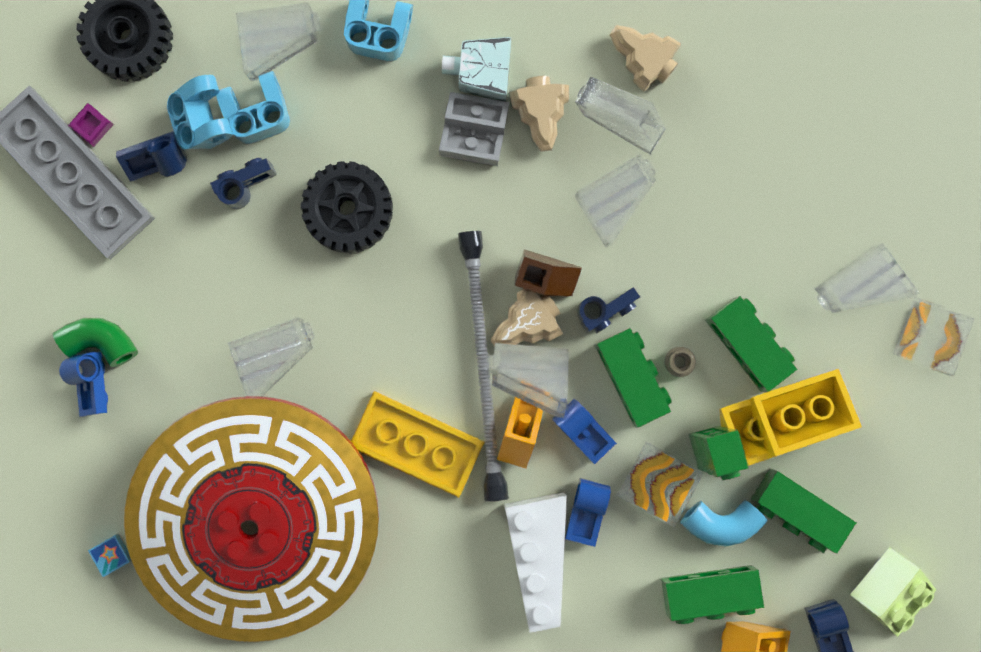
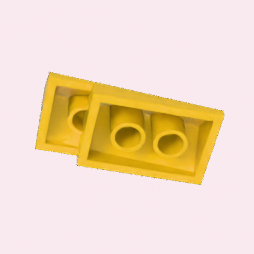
[719,368,862,466]

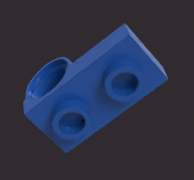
[59,352,108,417]
[552,398,617,464]
[565,478,611,547]

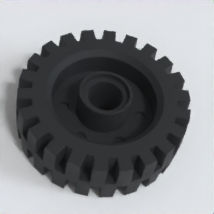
[76,0,173,82]
[301,161,393,253]

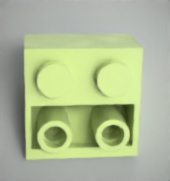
[850,547,936,637]

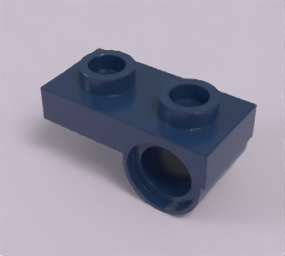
[116,131,187,182]
[210,158,277,209]
[577,287,640,334]
[804,599,854,652]

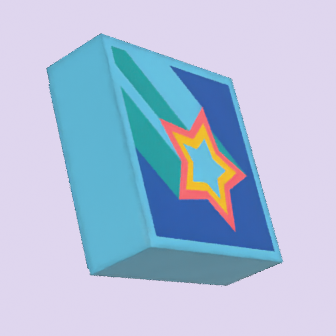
[88,534,132,577]

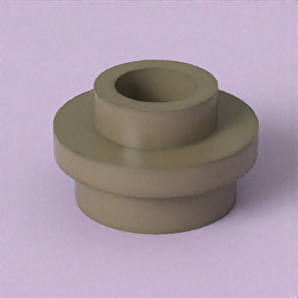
[665,347,696,377]

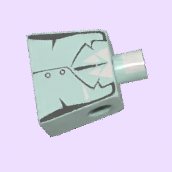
[442,37,511,102]

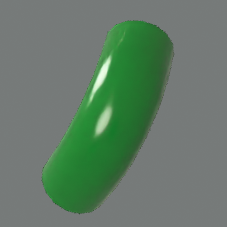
[53,318,138,367]

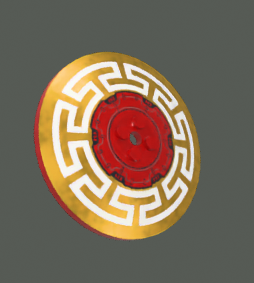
[124,396,379,642]

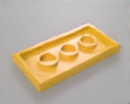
[351,391,485,498]

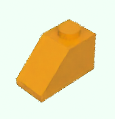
[497,393,546,469]
[721,621,791,652]

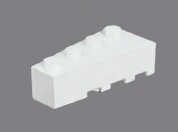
[505,492,567,633]

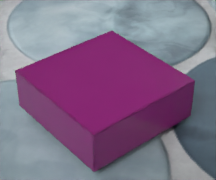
[68,103,114,147]

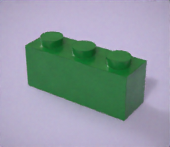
[705,296,798,392]
[595,328,672,428]
[689,426,749,480]
[751,469,857,554]
[661,565,764,624]

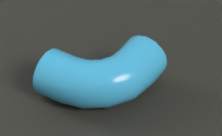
[680,500,768,547]

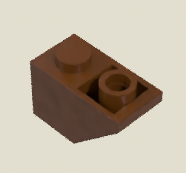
[515,249,582,296]

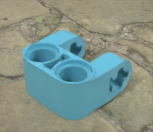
[344,0,413,61]
[216,71,290,144]
[167,75,233,149]

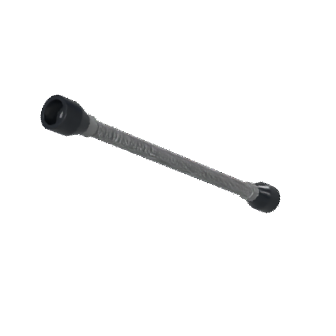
[458,231,509,502]

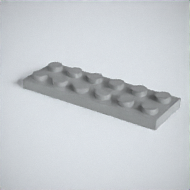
[0,86,155,259]

